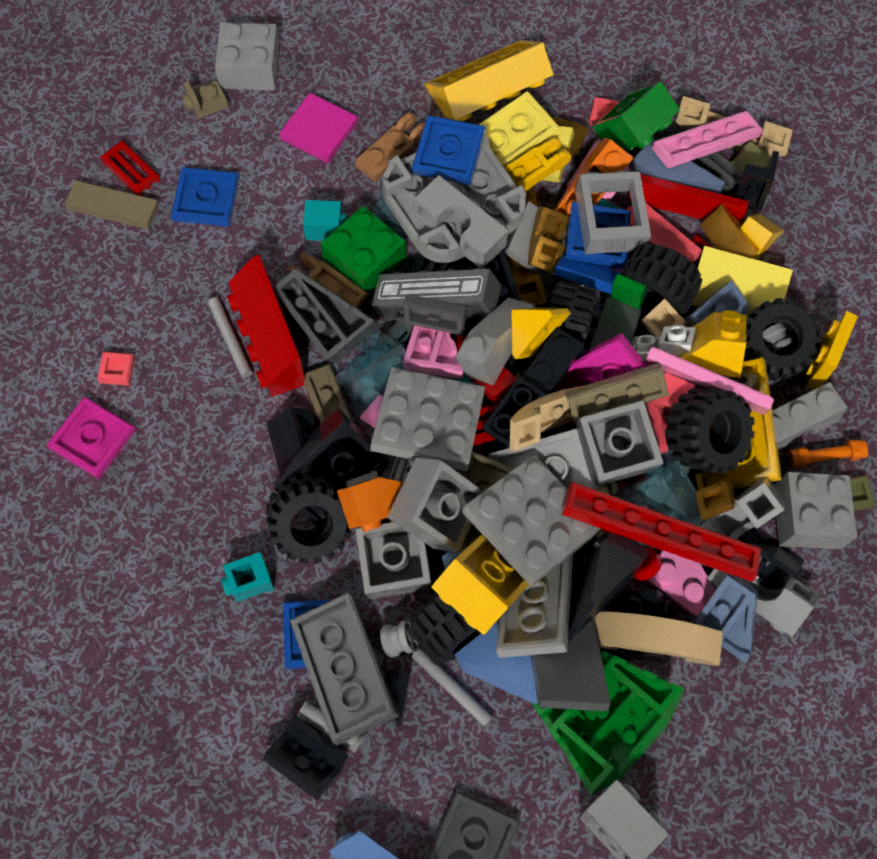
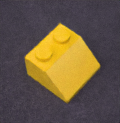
[677,310,747,378]

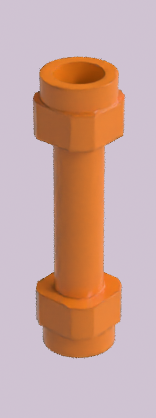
[788,439,868,469]

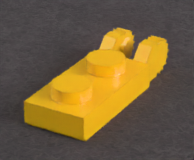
[504,138,572,191]

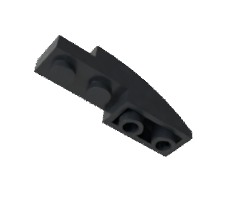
[482,327,585,448]

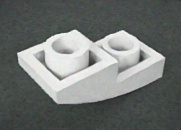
[631,325,696,361]

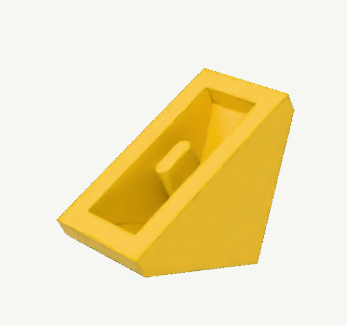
[740,213,784,260]
[511,308,571,359]

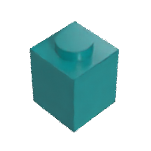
[303,200,347,241]

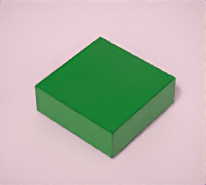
[611,274,646,310]

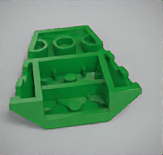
[531,648,685,796]

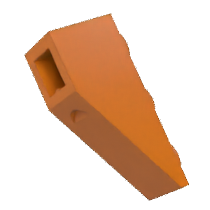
[554,137,633,223]
[337,477,404,532]

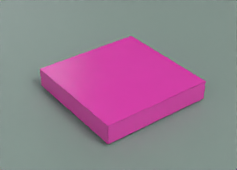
[279,93,358,163]
[46,396,136,479]

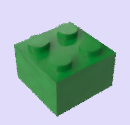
[592,81,680,152]
[320,206,406,294]

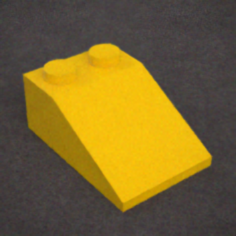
[431,534,529,635]

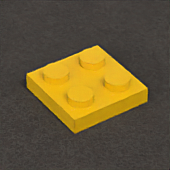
[805,311,858,390]

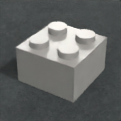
[215,22,279,90]
[575,400,663,487]
[387,458,484,553]
[773,472,857,549]
[355,522,434,599]
[579,780,669,859]

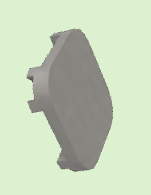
[382,136,526,263]

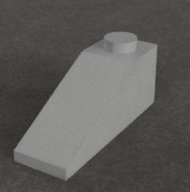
[456,297,536,385]

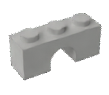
[413,175,509,268]
[772,382,847,452]
[695,476,786,566]
[707,539,820,637]

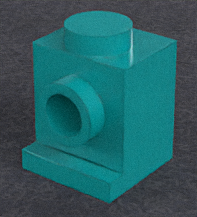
[220,552,274,603]

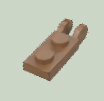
[355,112,425,182]
[287,252,368,309]

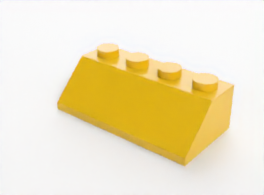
[424,40,553,121]

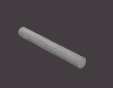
[207,297,253,378]
[411,647,493,727]

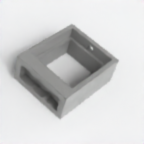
[575,170,651,254]

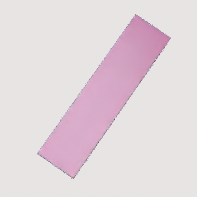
[652,111,763,169]
[644,347,774,415]

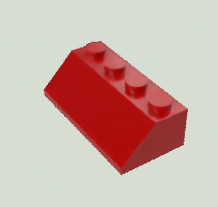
[227,255,305,397]

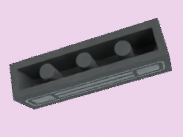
[372,267,501,321]

